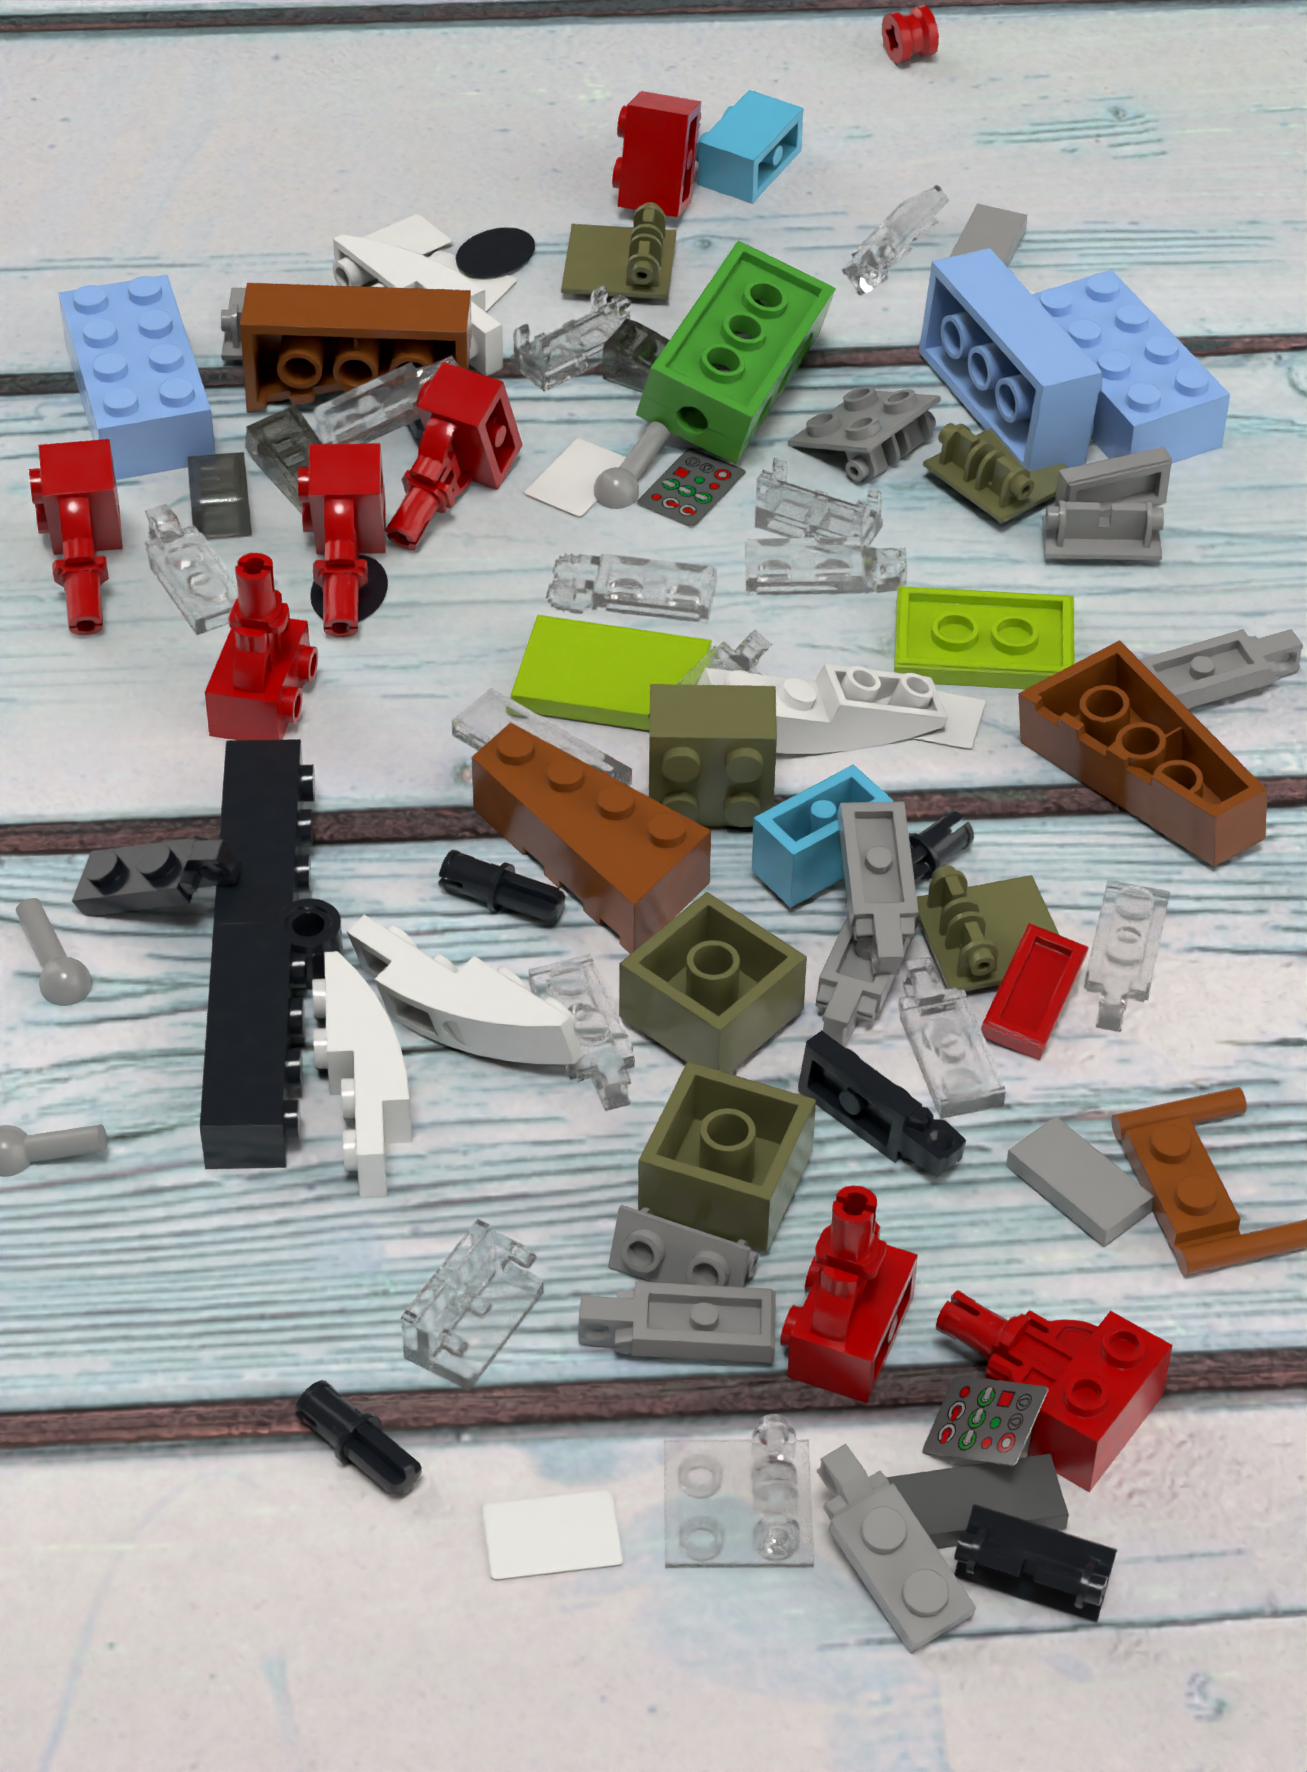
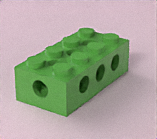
[636,240,836,464]

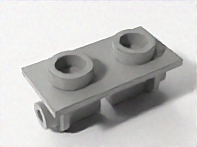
[1042,500,1164,561]
[608,1205,759,1287]

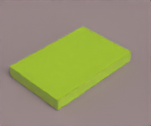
[894,586,1075,689]
[511,615,712,731]

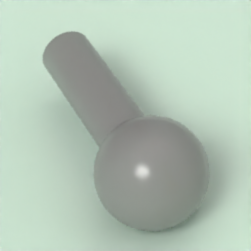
[594,421,670,509]
[16,898,92,1006]
[0,1124,108,1177]

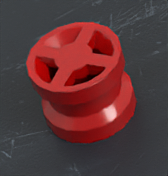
[882,5,939,63]

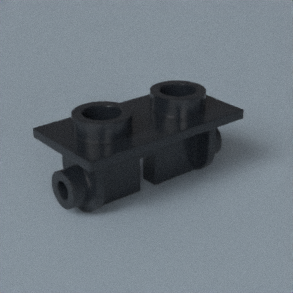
[954,1504,1118,1622]

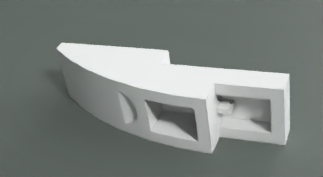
[332,234,503,376]
[697,663,948,754]
[347,914,583,1064]
[312,951,412,1198]

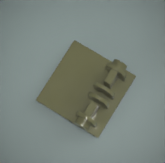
[561,202,677,300]
[923,423,1068,523]
[917,865,1059,994]

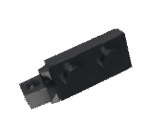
[72,837,242,916]
[798,1031,966,1178]

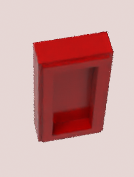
[979,923,1089,1060]

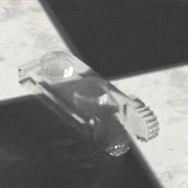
[546,553,717,623]

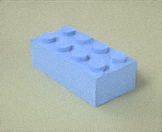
[919,248,1103,472]
[1032,269,1230,463]
[59,274,216,480]

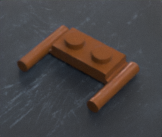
[1111,1087,1307,1276]

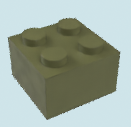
[649,684,777,827]
[619,891,807,1073]
[638,1061,816,1252]

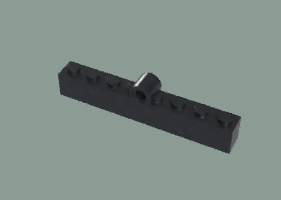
[200,739,344,1169]

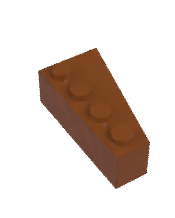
[240,283,472,413]
[1018,640,1267,867]
[471,722,711,954]

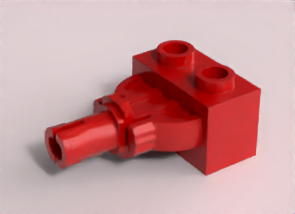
[612,91,702,217]
[385,362,523,550]
[29,439,123,635]
[298,443,386,637]
[204,553,318,740]
[780,1185,918,1404]
[935,1290,1173,1493]

